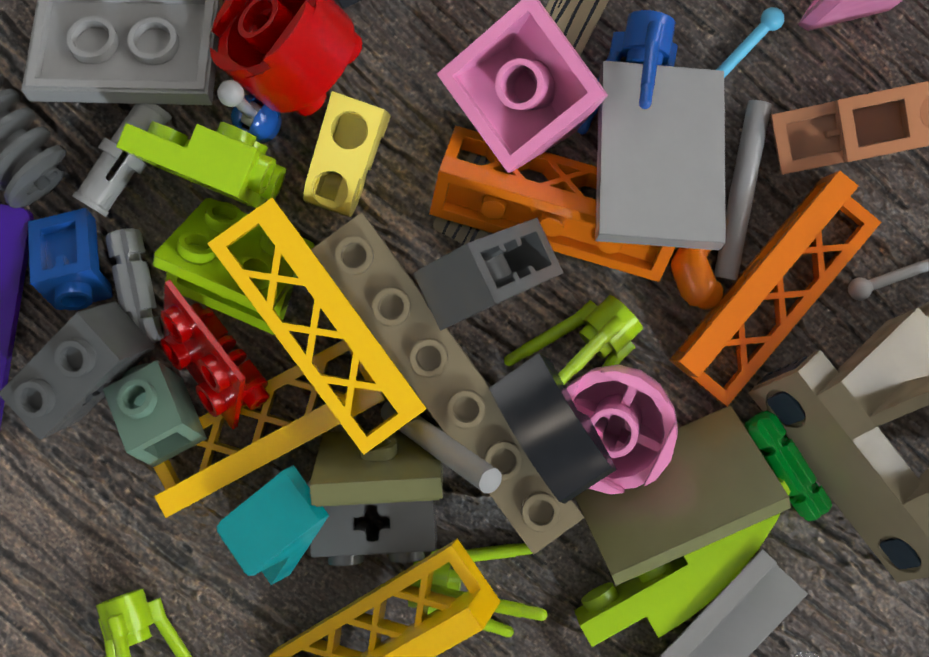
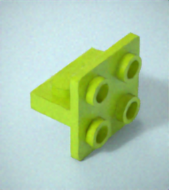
[153,198,315,335]

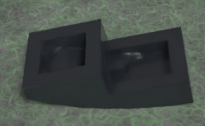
[489,353,617,504]

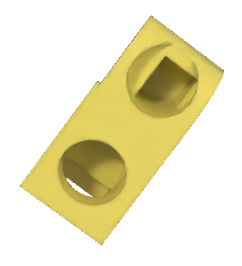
[303,91,391,217]

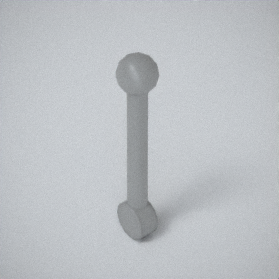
[848,258,929,301]

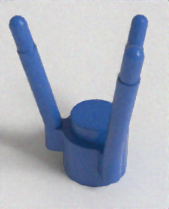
[577,10,678,135]

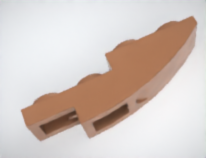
[770,81,929,175]

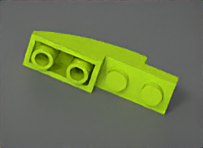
[574,477,791,647]

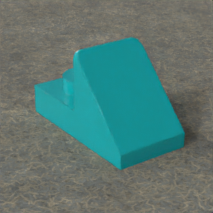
[216,465,329,585]

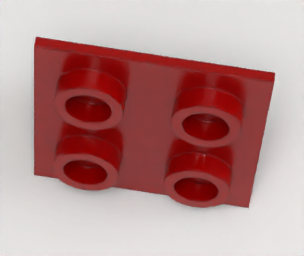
[160,280,270,430]

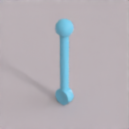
[716,7,785,78]

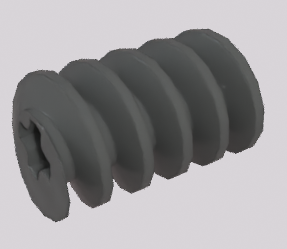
[0,72,66,208]

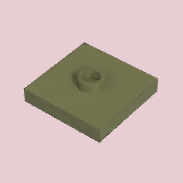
[310,426,443,507]

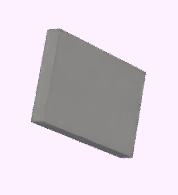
[21,0,223,105]
[595,61,726,251]

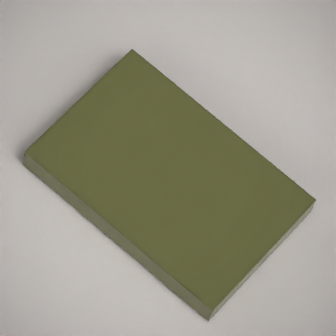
[574,405,791,586]

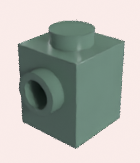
[103,360,207,467]

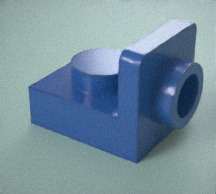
[28,208,113,310]

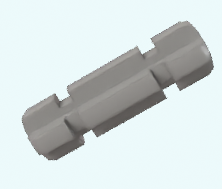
[106,228,162,343]

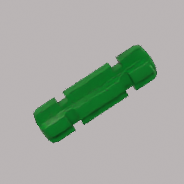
[744,410,832,522]

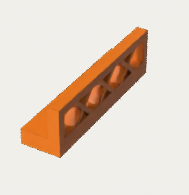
[429,125,675,282]
[669,170,882,407]

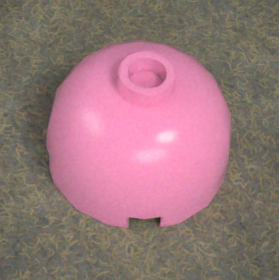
[566,364,678,494]

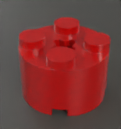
[210,0,363,116]

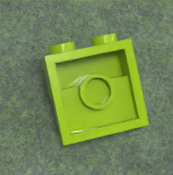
[116,121,286,209]

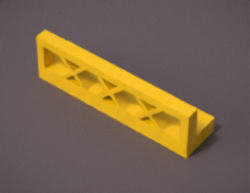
[207,198,426,455]
[153,340,387,518]
[269,538,501,657]

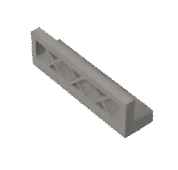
[659,549,808,657]

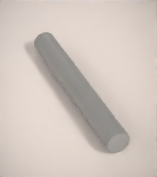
[714,100,772,282]
[381,401,502,493]

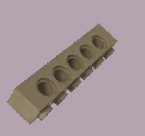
[311,212,584,555]

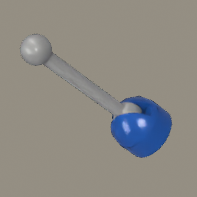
[217,80,282,144]

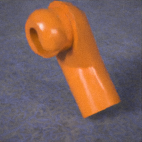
[671,247,723,310]

